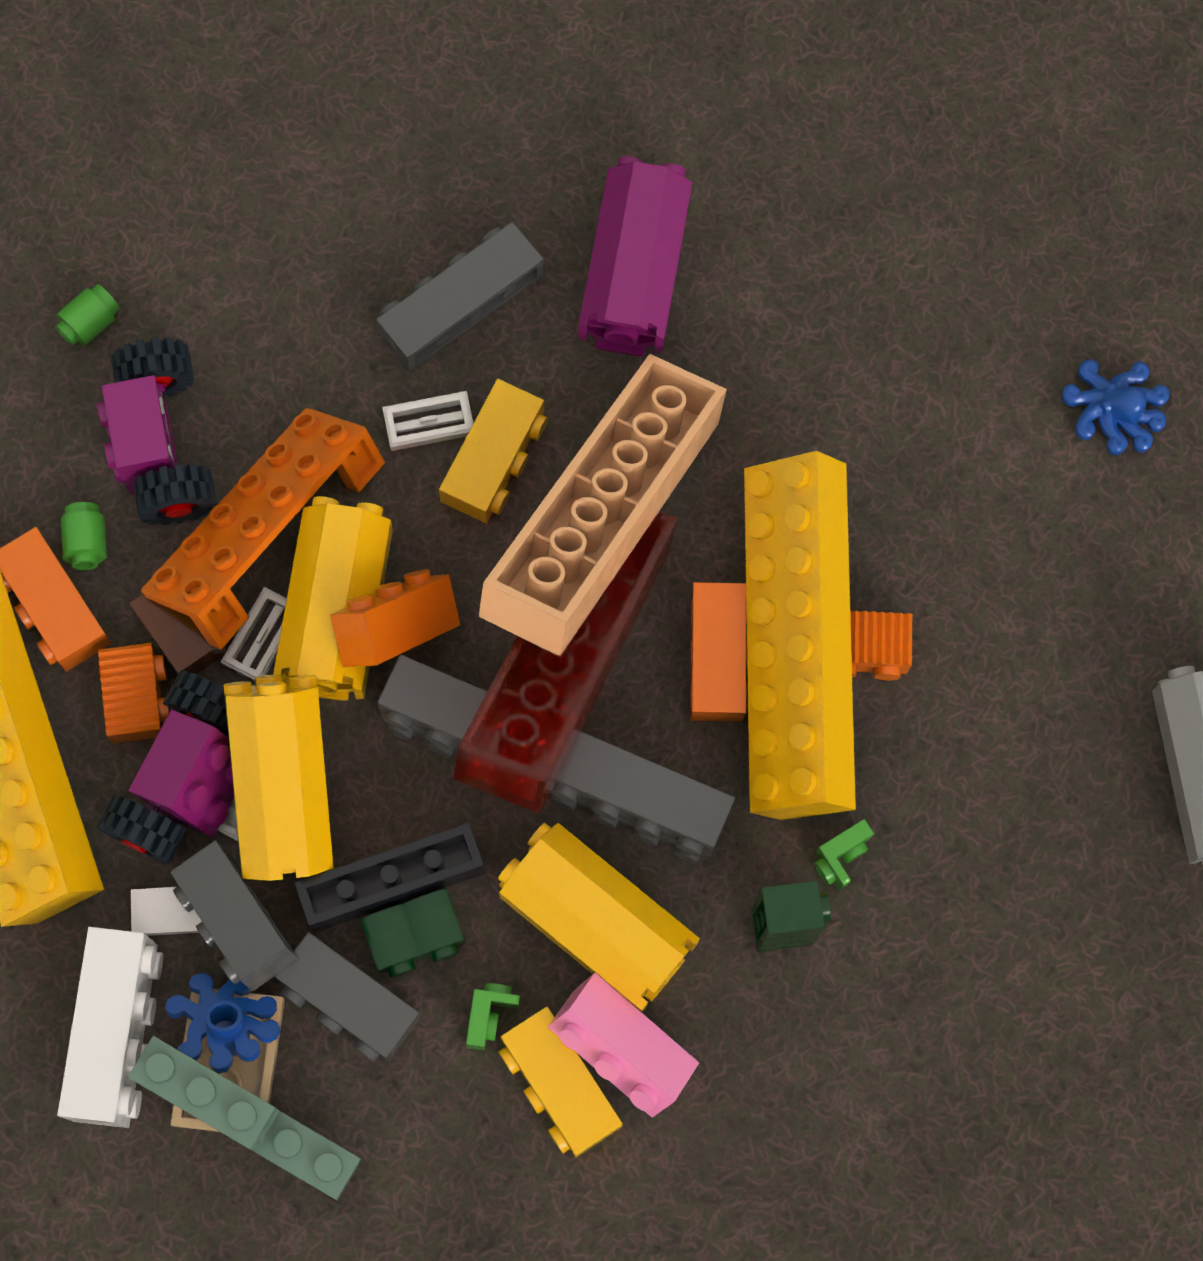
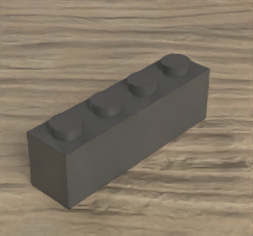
[376,222,544,372]

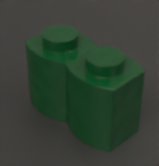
[360,888,466,978]

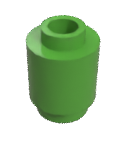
[55,284,121,347]
[61,502,107,570]

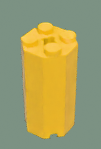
[273,496,393,701]
[223,675,334,881]
[498,823,700,1012]

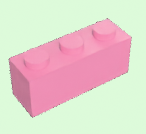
[548,973,699,1118]

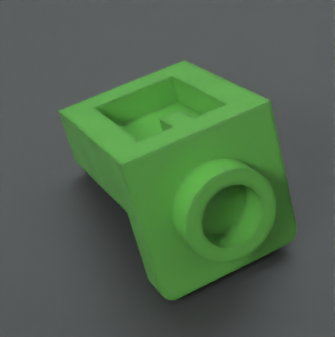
[814,819,874,891]
[466,983,520,1051]

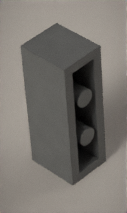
[170,840,299,991]
[275,932,421,1063]

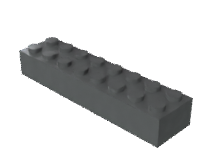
[377,654,735,864]

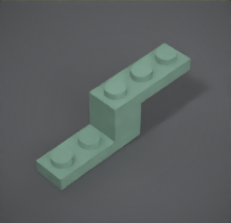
[128,1036,362,1201]

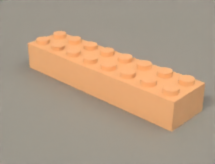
[479,354,727,656]

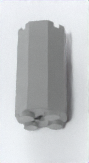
[1152,666,1203,864]

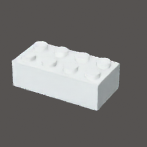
[57,927,163,1128]

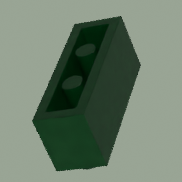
[751,880,831,953]

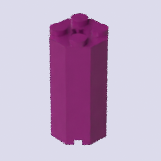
[578,156,692,357]

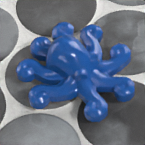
[1061,359,1170,455]
[165,973,280,1074]

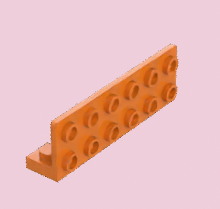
[141,408,386,650]

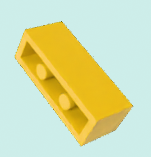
[439,378,548,524]
[498,1007,623,1158]

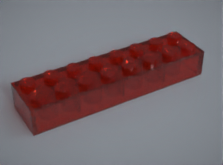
[453,512,678,814]

